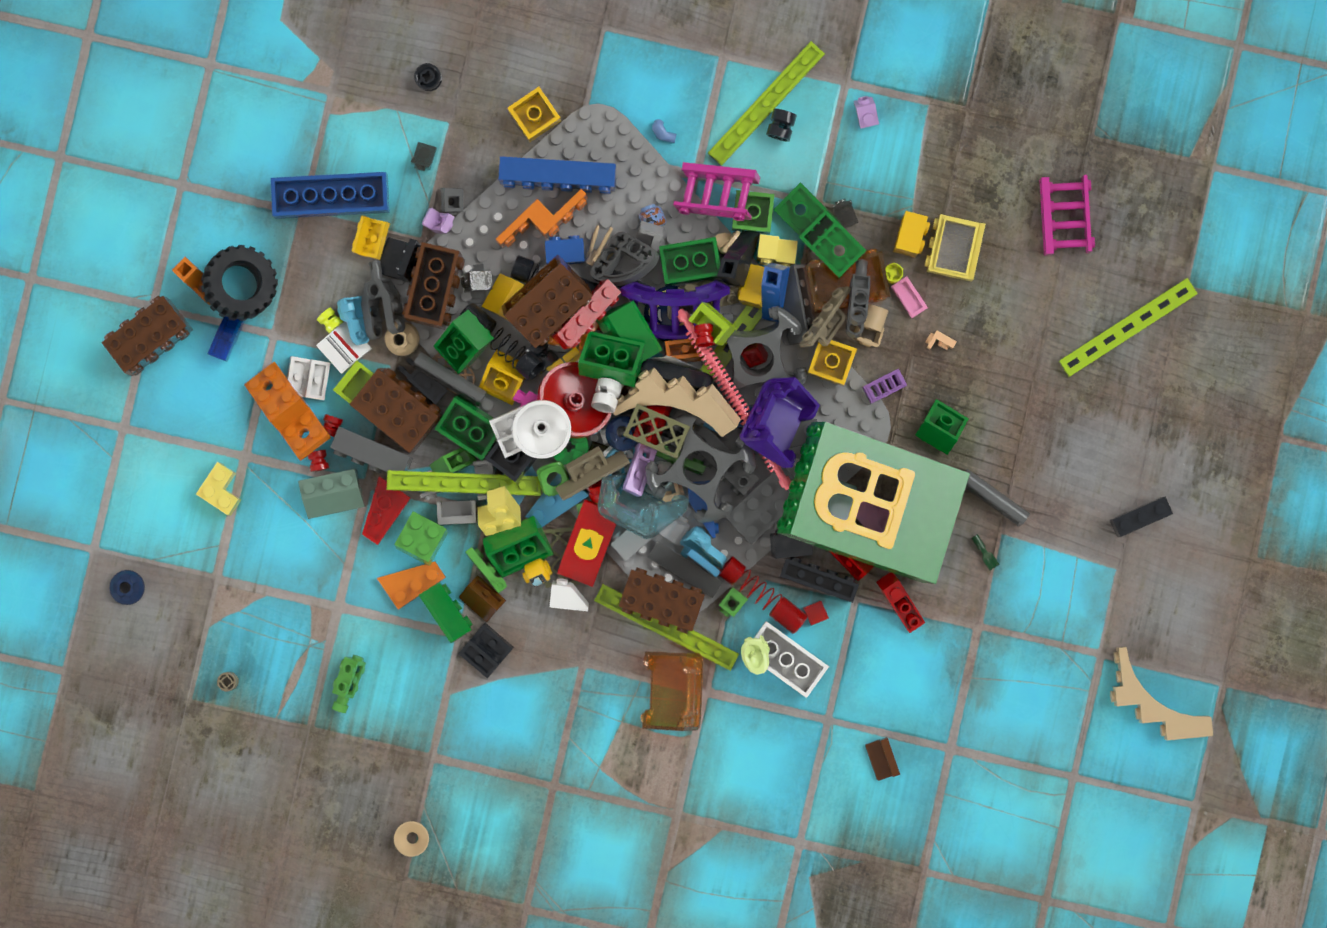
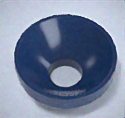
[605,416,638,451]
[109,570,145,605]

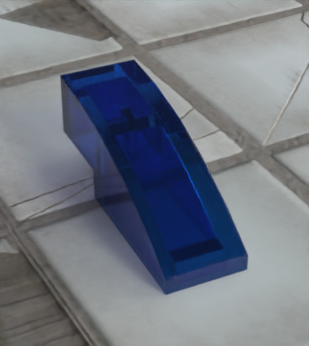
[207,316,245,362]

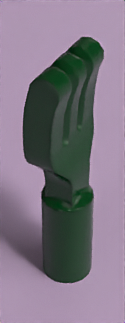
[971,534,1000,571]

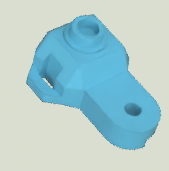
[337,296,371,345]
[680,526,727,569]

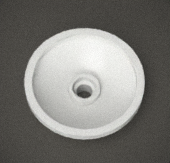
[512,400,571,459]

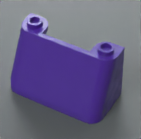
[740,377,820,468]

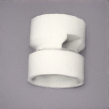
[591,378,622,413]

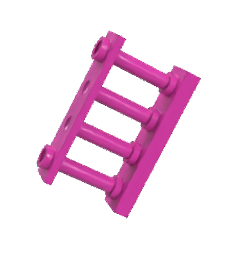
[673,162,761,221]
[1039,175,1095,256]

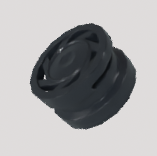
[414,63,442,91]

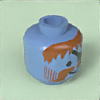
[638,204,666,226]

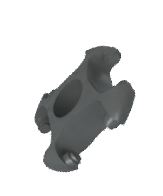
[713,306,808,405]
[645,413,756,523]

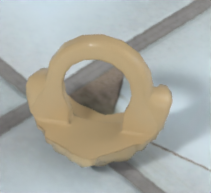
[715,230,741,255]

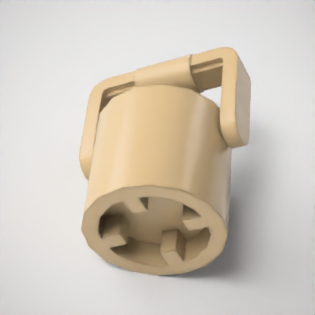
[854,304,888,347]

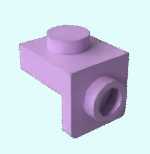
[853,96,879,129]
[422,208,455,234]

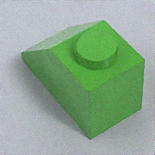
[429,447,477,473]

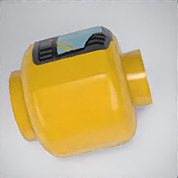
[522,558,552,587]

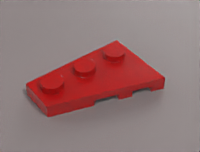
[362,476,411,545]

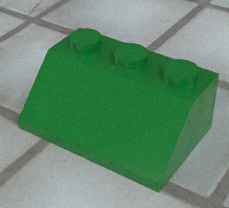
[596,300,662,362]
[578,331,645,387]
[482,516,554,578]
[419,582,473,643]

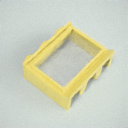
[924,214,986,282]

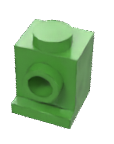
[719,587,748,617]

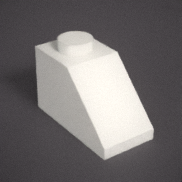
[550,579,589,611]

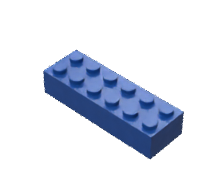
[498,156,616,194]
[271,172,390,219]

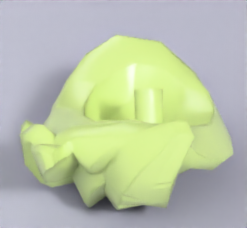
[741,635,770,675]

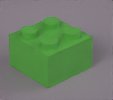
[732,190,775,235]
[394,511,448,566]

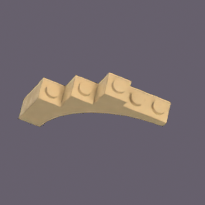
[614,368,741,437]
[1110,647,1213,740]

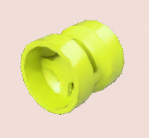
[883,263,904,284]
[317,307,344,334]

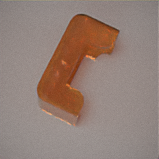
[805,249,891,313]

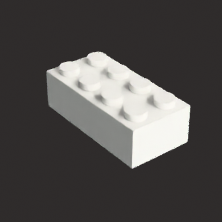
[754,621,829,698]

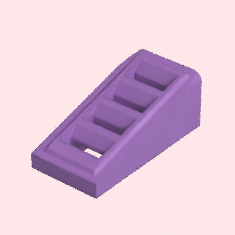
[862,369,907,404]

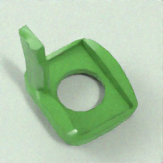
[537,461,569,496]

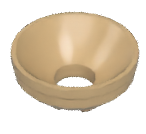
[385,321,420,356]
[394,821,429,857]

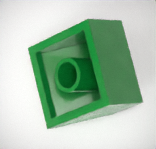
[915,399,969,455]

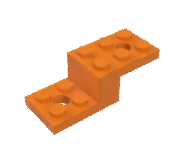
[496,189,588,248]
[244,361,331,461]

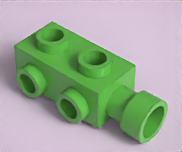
[332,655,366,713]

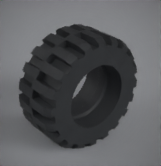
[201,245,278,321]

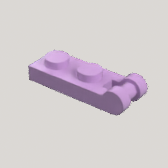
[622,442,657,497]

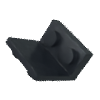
[379,237,421,283]

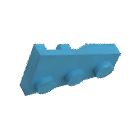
[525,473,589,527]

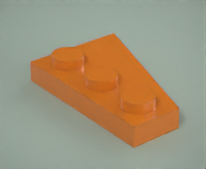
[377,561,446,610]

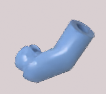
[652,119,676,143]

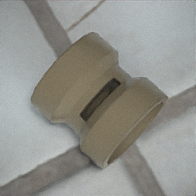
[217,672,239,691]

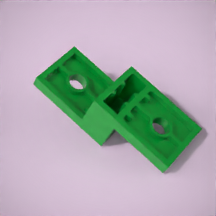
[773,182,867,278]

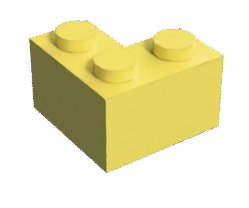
[756,234,798,266]
[196,462,241,516]
[477,486,521,536]

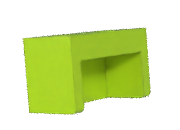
[689,302,737,346]
[333,360,374,403]

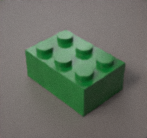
[659,237,720,286]
[433,310,494,375]
[434,395,498,461]

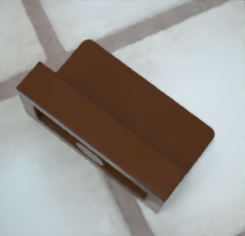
[459,575,506,622]
[865,737,900,781]

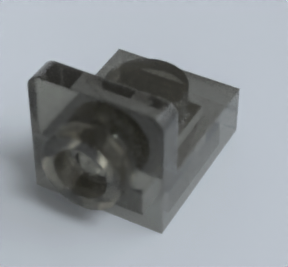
[411,142,437,171]
[832,199,859,228]
[461,271,492,293]

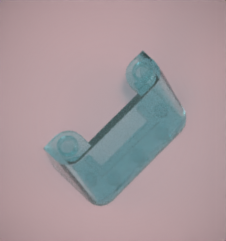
[598,472,689,539]

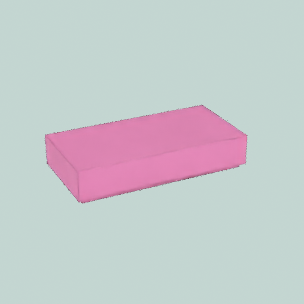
[891,276,928,319]

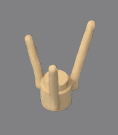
[585,225,617,266]

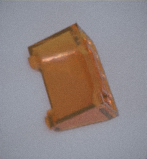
[641,651,703,731]

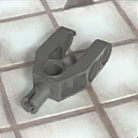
[845,259,870,339]
[361,261,405,340]

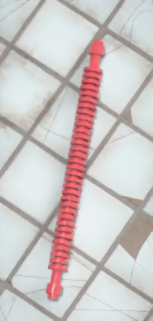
[677,308,791,490]

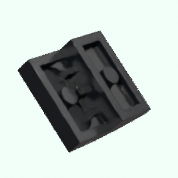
[458,623,514,679]

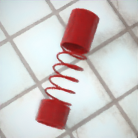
[719,556,808,634]

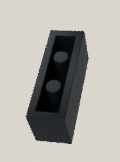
[1110,496,1173,537]

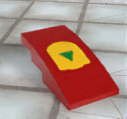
[557,499,621,587]

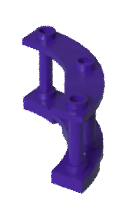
[620,280,730,340]

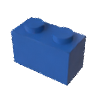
[545,235,585,264]

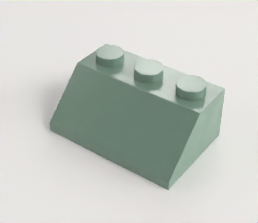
[298,469,365,519]

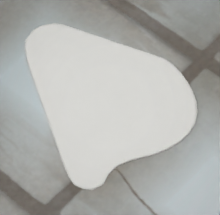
[650,356,703,372]

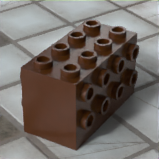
[402,242,465,330]
[501,254,593,348]
[101,296,193,376]
[349,368,443,453]
[619,567,705,634]

